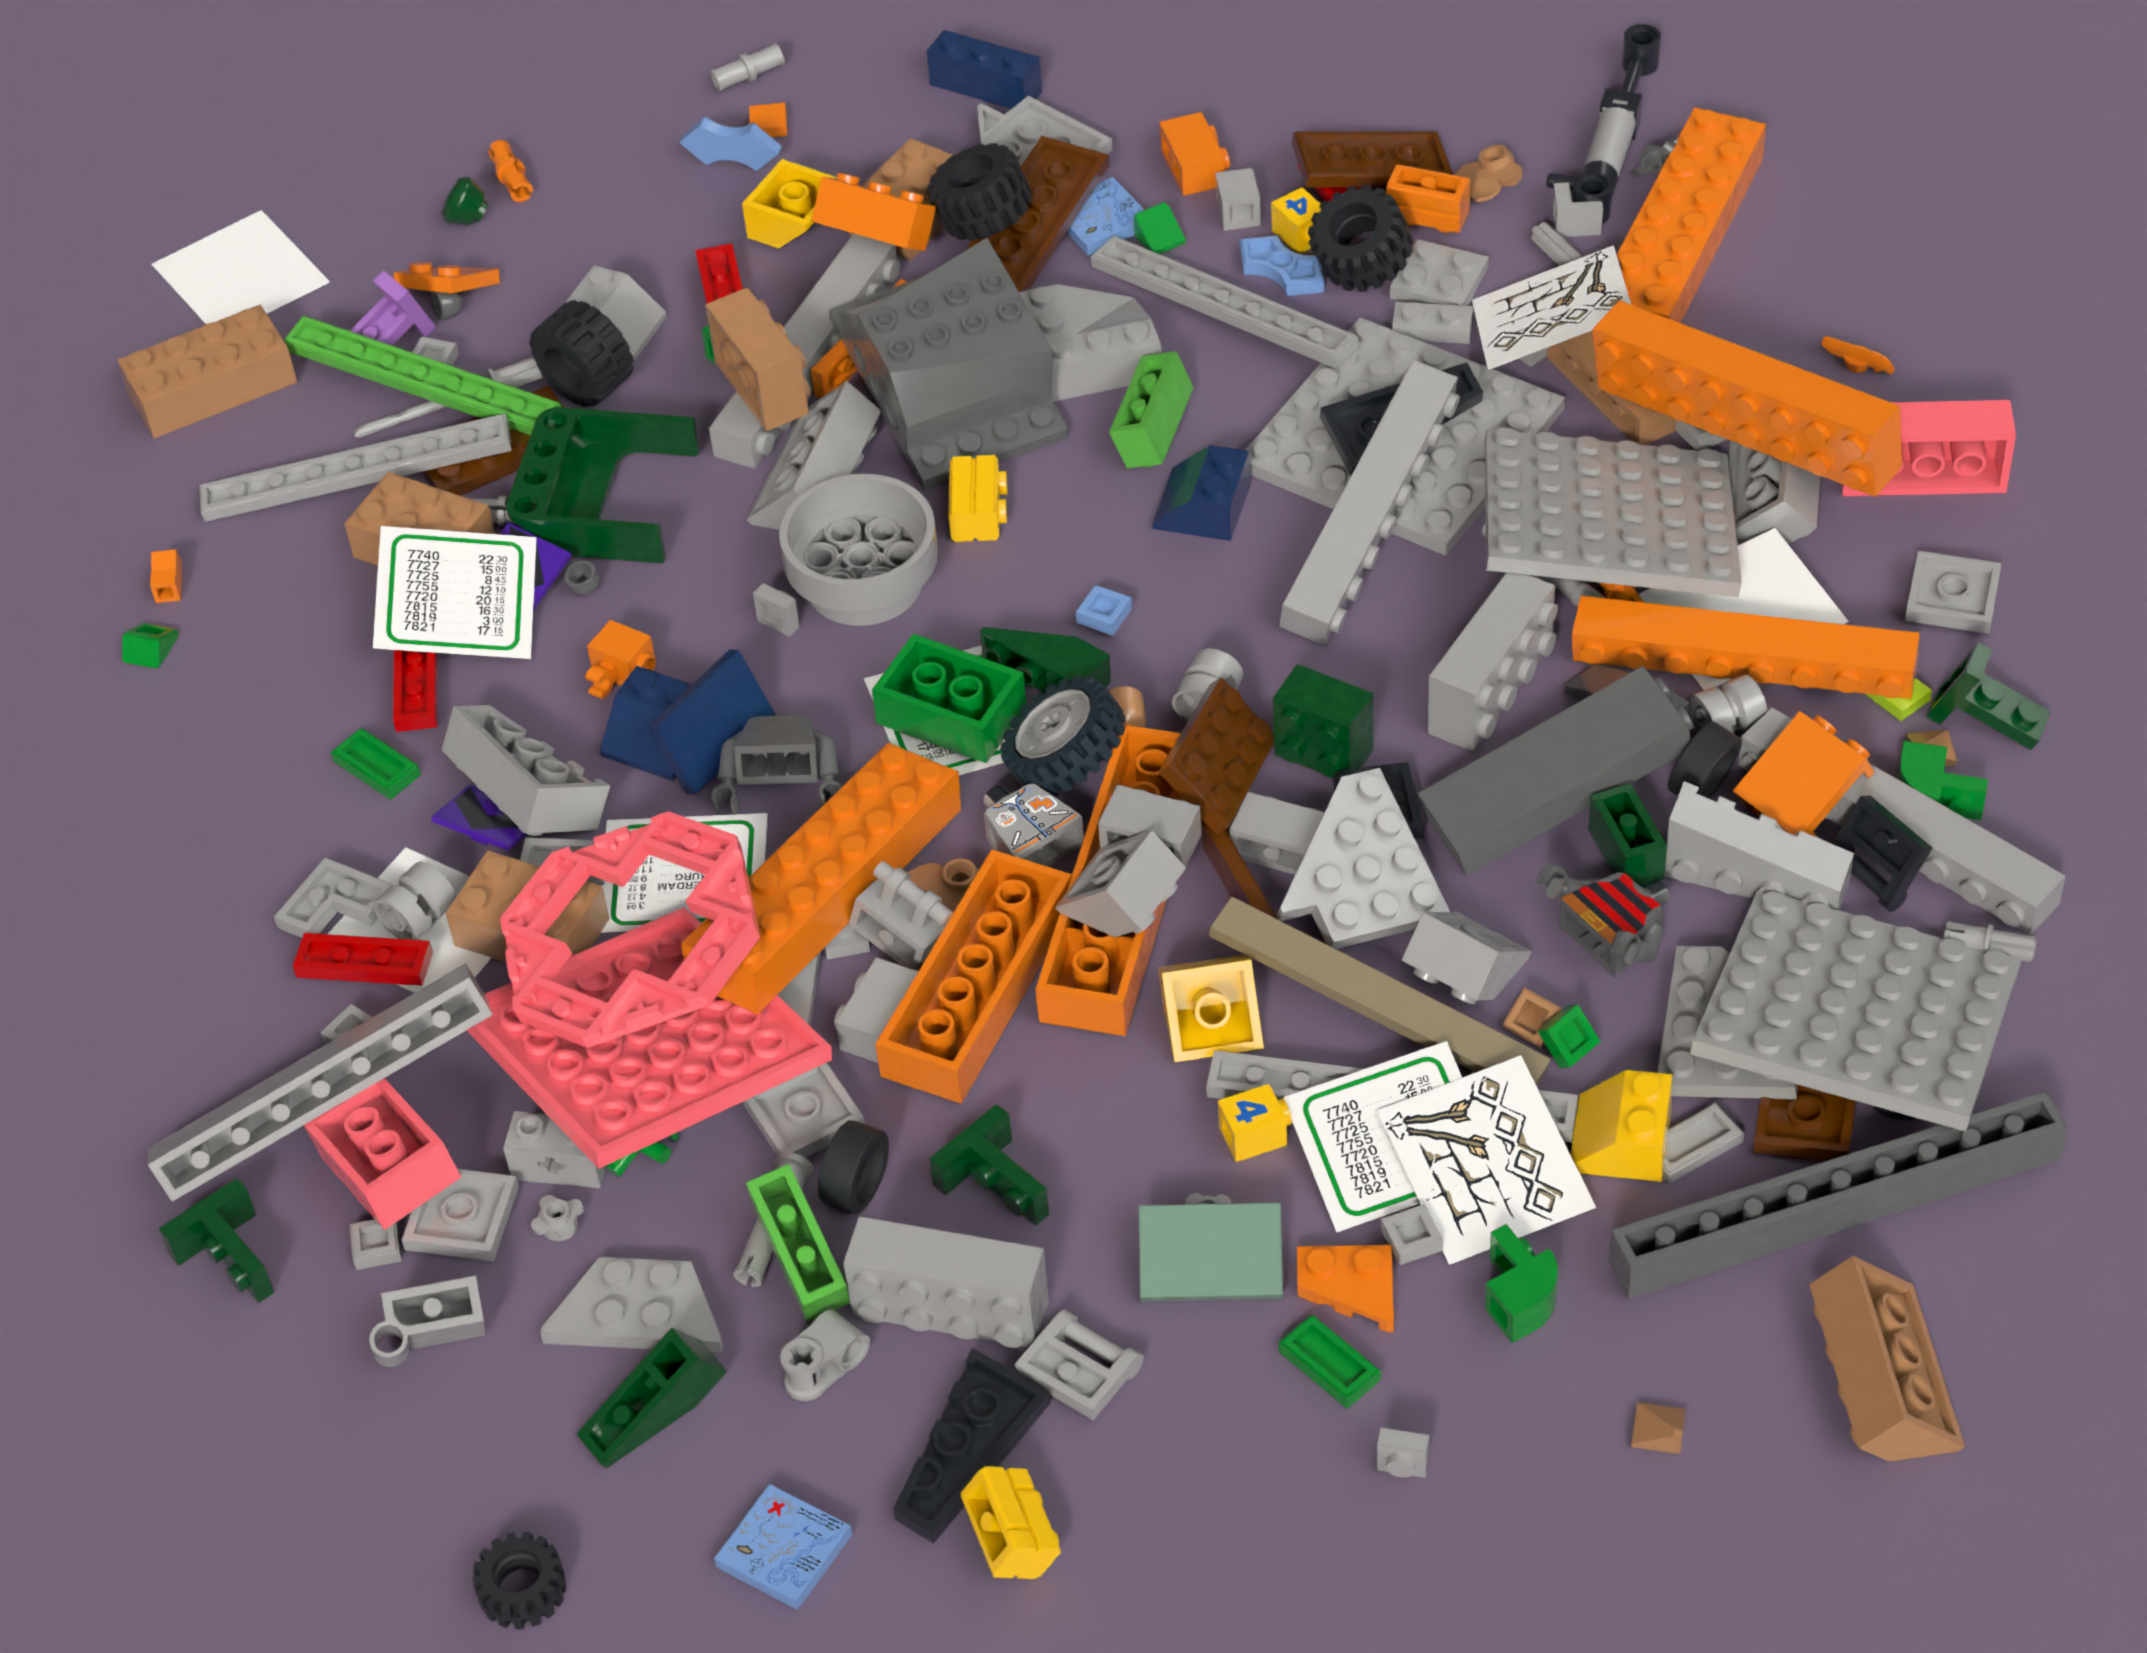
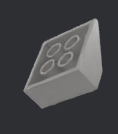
[1020,284,1161,402]

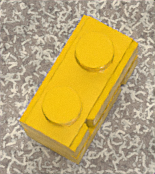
[948,455,1008,542]
[960,1466,1061,1579]

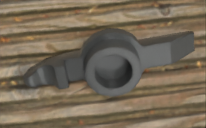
[1630,136,1678,178]

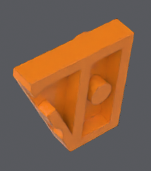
[1297,1245,1394,1332]

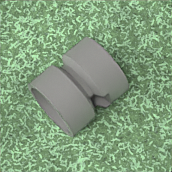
[1172,648,1244,722]
[1688,675,1768,735]
[373,861,457,940]

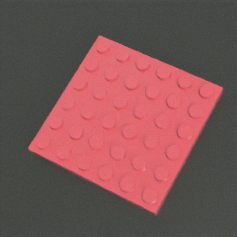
[466,907,832,1169]

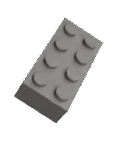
[1428,573,1558,752]
[843,1216,1049,1348]

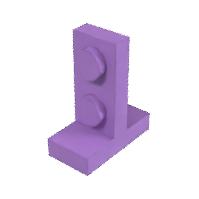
[350,270,436,378]

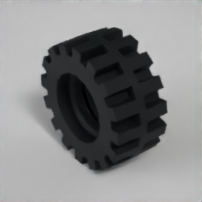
[472,1532,566,1629]

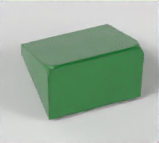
[1134,202,1186,254]
[122,623,179,669]

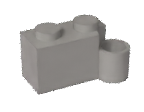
[369,1276,486,1367]

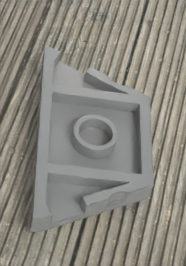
[540,1257,723,1353]

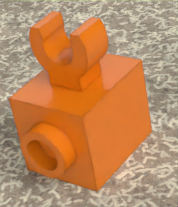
[585,620,656,699]

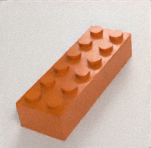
[875,849,1072,1104]

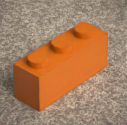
[811,172,936,251]

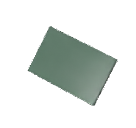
[1139,1203,1283,1302]

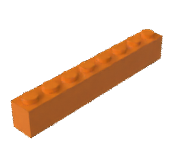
[1572,596,1920,699]

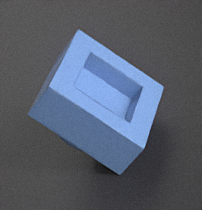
[1076,585,1132,636]

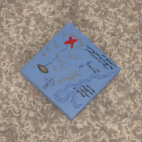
[1066,177,1144,256]
[714,1484,853,1610]

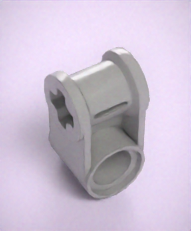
[780,1309,870,1401]

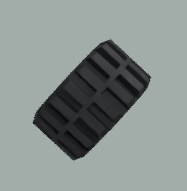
[927,143,1032,241]
[1308,185,1413,292]
[529,300,634,407]

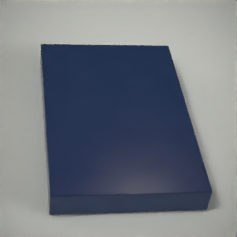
[647,649,776,795]

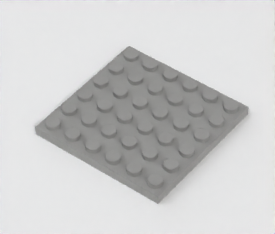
[1246,317,1565,556]
[1484,428,1742,597]
[1690,889,2022,1132]

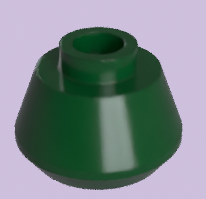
[441,176,488,225]

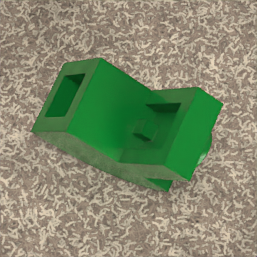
[1898,741,1988,821]
[1485,1224,1558,1343]

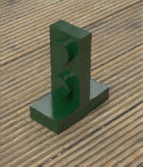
[1926,642,2051,750]
[929,1104,1049,1226]
[158,1178,274,1303]

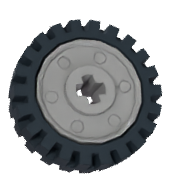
[1000,676,1126,796]

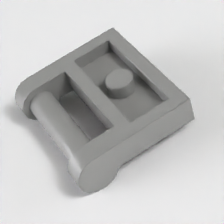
[1015,1309,1144,1421]

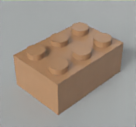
[849,138,952,261]
[705,287,810,432]
[344,472,495,566]
[445,851,610,963]

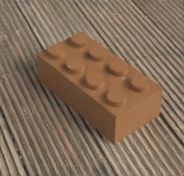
[117,304,297,439]

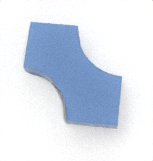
[679,117,782,171]
[1239,236,1324,296]

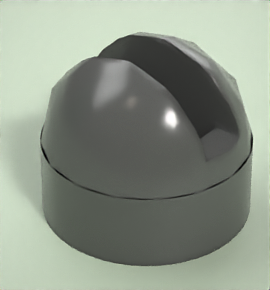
[431,291,463,320]
[564,560,600,596]

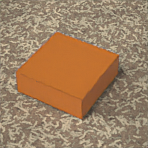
[749,103,788,138]

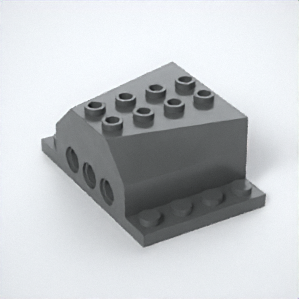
[829,238,1068,490]

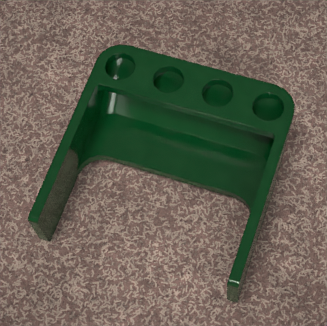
[506,407,700,564]

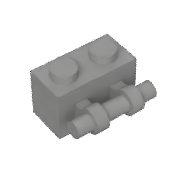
[848,861,953,971]

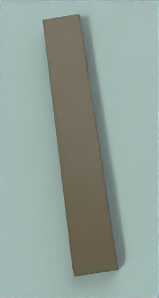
[1209,897,1551,1087]

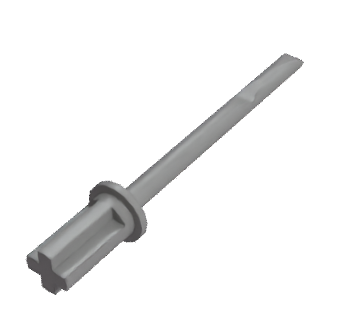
[353,357,542,438]

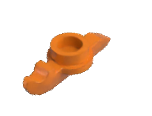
[1822,336,1895,374]

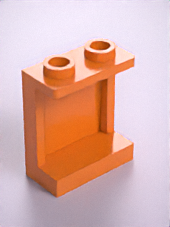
[1733,711,1875,838]

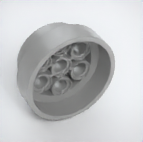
[779,474,938,626]

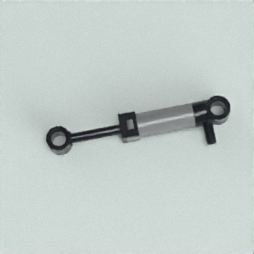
[1546,24,1661,224]

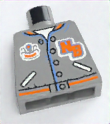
[983,784,1084,867]

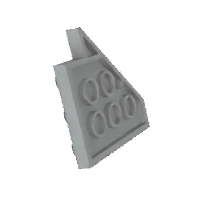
[1657,946,1798,1099]

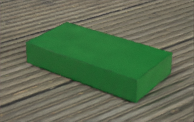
[331,728,421,800]
[1278,1314,1381,1409]

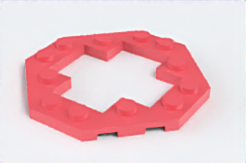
[500,811,760,1048]

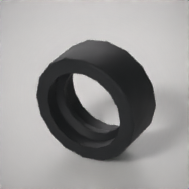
[1667,722,1742,799]
[818,1120,889,1213]

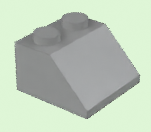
[565,265,667,364]
[1055,830,1186,937]
[1402,912,1532,1004]

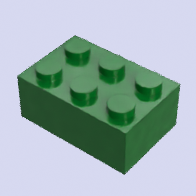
[872,634,1026,763]

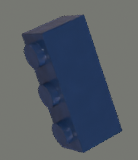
[926,30,1042,109]

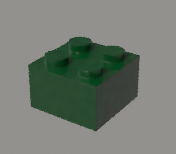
[1273,664,1373,778]

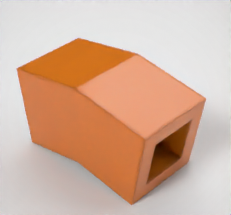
[150,549,182,603]

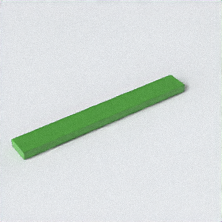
[283,315,561,435]

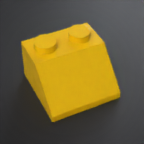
[742,159,837,249]
[1158,954,1264,1062]
[1570,1070,1672,1182]

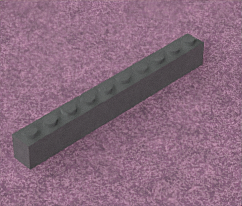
[1609,1091,2068,1299]

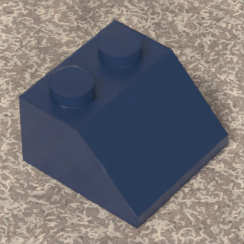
[1152,445,1250,541]
[600,666,692,781]

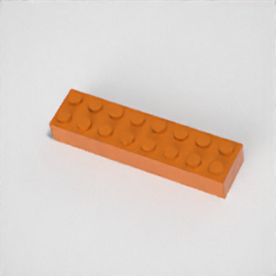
[1617,107,1766,323]
[1592,300,1902,497]
[1035,725,1185,1036]
[681,743,961,1015]

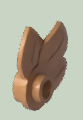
[1454,145,1523,203]
[907,858,979,913]

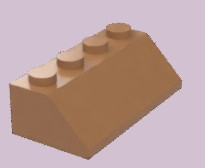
[1809,1256,1965,1462]

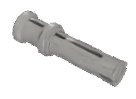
[733,1152,814,1287]

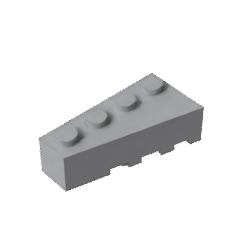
[442,705,610,836]
[1664,781,1854,911]

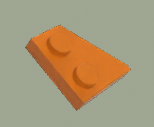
[394,262,500,293]

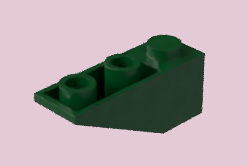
[980,627,1111,694]

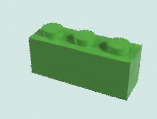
[1109,351,1194,469]
[746,1164,850,1323]

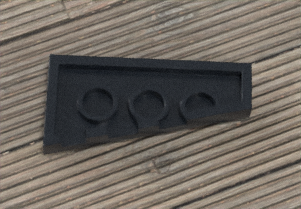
[1320,362,1483,477]
[893,1348,1051,1543]

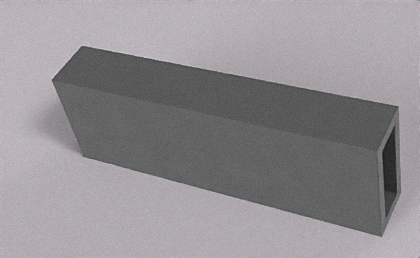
[1417,666,1694,876]

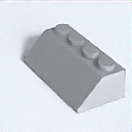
[746,381,881,530]
[1728,440,1821,544]

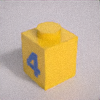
[1271,187,1321,254]
[1218,1084,1292,1162]

